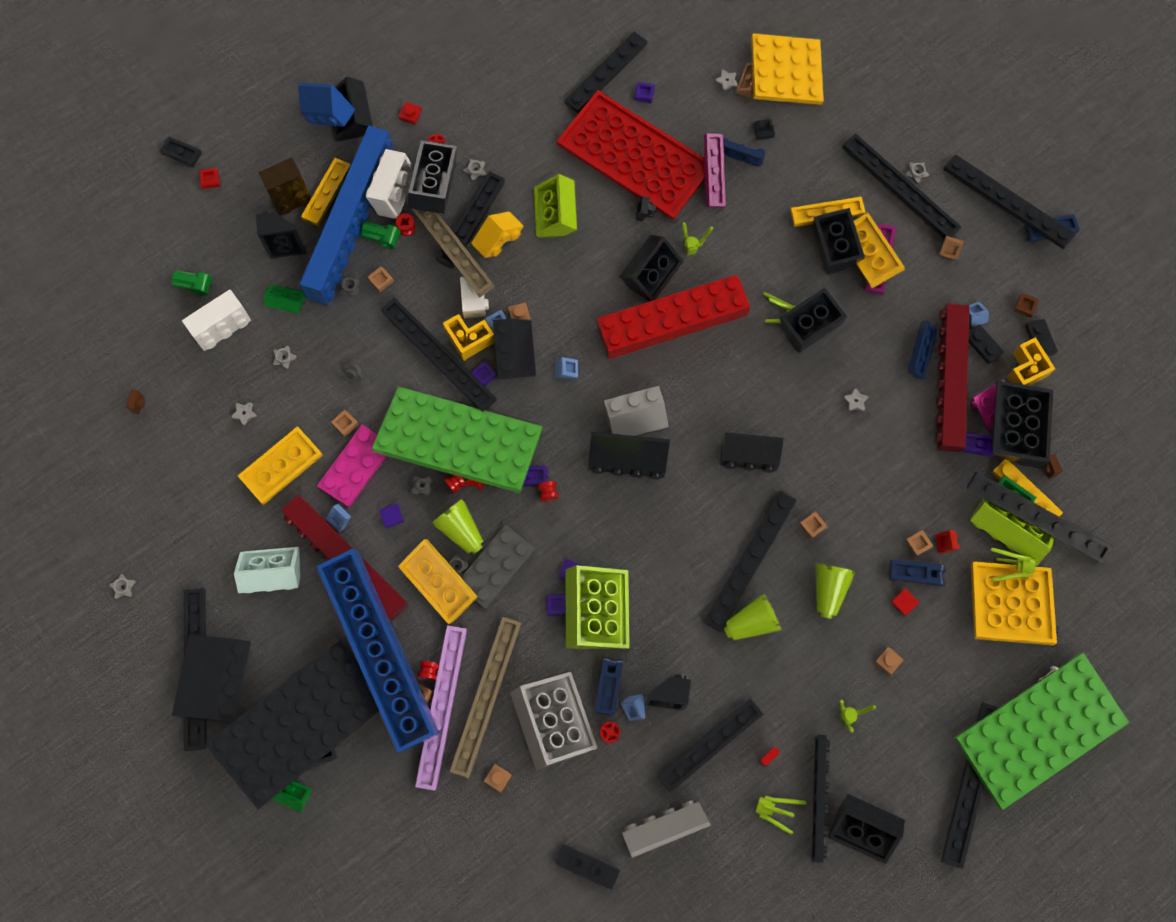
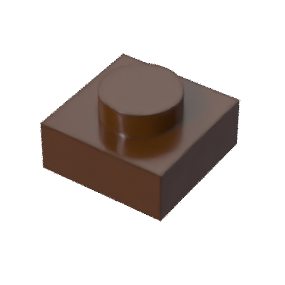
[1014,293,1039,318]
[126,389,145,414]
[1042,454,1062,479]

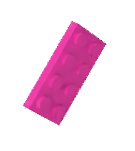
[317,425,387,508]

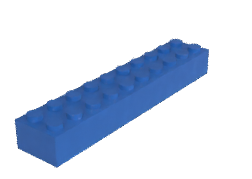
[300,125,395,306]
[316,549,440,753]

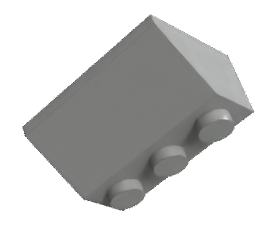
[604,386,669,436]

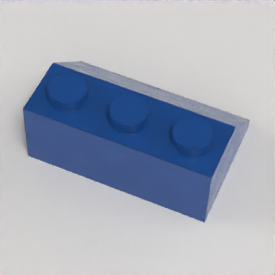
[298,83,355,127]

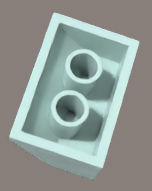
[234,547,300,593]

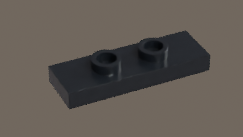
[555,844,620,890]

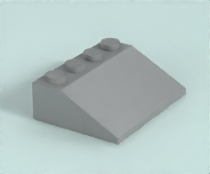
[510,672,598,770]

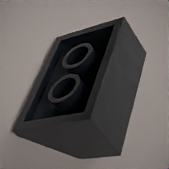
[332,76,373,141]
[812,208,865,275]
[256,211,307,259]
[619,235,683,302]
[780,287,847,354]
[493,318,536,380]
[720,432,784,473]
[644,674,691,710]
[828,793,905,864]

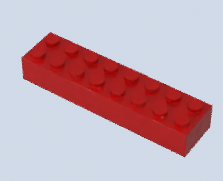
[597,274,750,359]

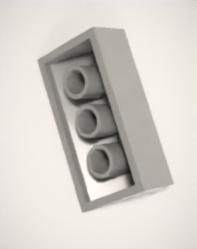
[621,800,710,857]

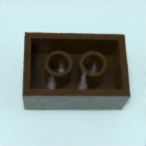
[258,157,311,215]

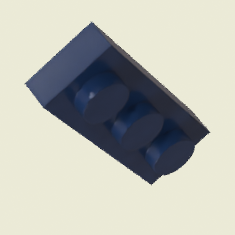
[908,321,937,379]

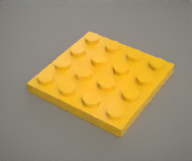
[751,33,824,105]
[971,562,1057,645]

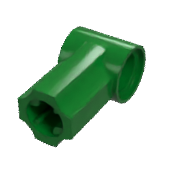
[361,221,401,249]
[172,270,213,296]

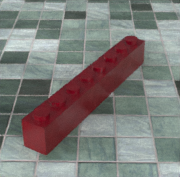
[935,303,970,453]
[281,494,409,622]

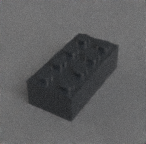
[408,140,457,214]

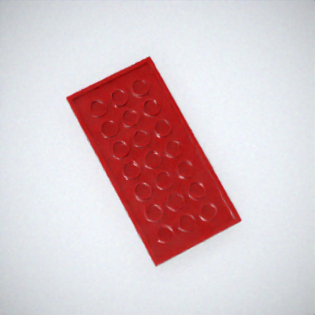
[556,90,705,220]

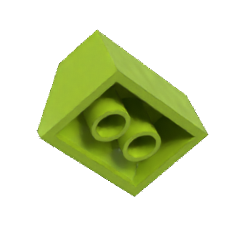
[534,174,577,237]

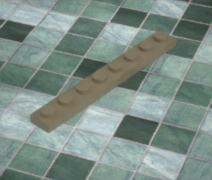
[405,195,495,298]
[450,617,522,779]

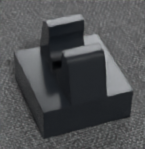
[753,119,775,140]
[636,196,657,221]

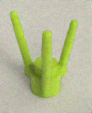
[682,222,713,256]
[763,292,796,324]
[991,548,1035,581]
[838,700,876,732]
[755,795,806,835]

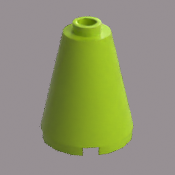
[432,499,484,554]
[815,563,855,619]
[724,594,782,640]

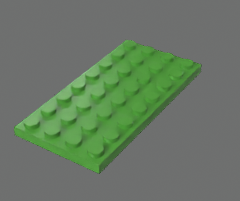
[372,386,543,493]
[954,653,1129,810]

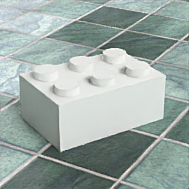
[366,149,414,219]
[182,290,251,351]

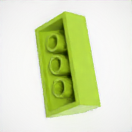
[970,498,1055,566]

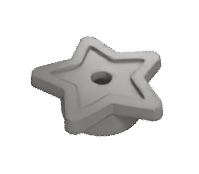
[715,70,737,91]
[464,159,486,181]
[906,162,929,183]
[273,346,297,369]
[844,389,868,411]
[232,402,257,426]
[110,574,136,599]

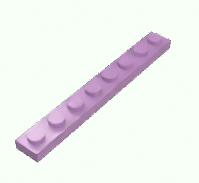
[415,625,467,791]

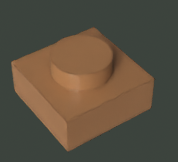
[939,236,964,260]
[367,266,394,292]
[508,302,531,320]
[331,410,359,437]
[799,511,828,539]
[905,530,933,557]
[875,647,904,675]
[484,764,512,793]

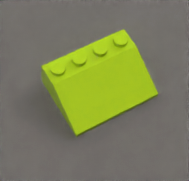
[565,565,630,649]

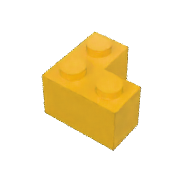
[471,212,524,258]
[442,314,495,361]
[1006,337,1055,386]

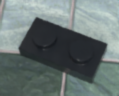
[160,136,202,168]
[1025,318,1058,356]
[969,324,1004,365]

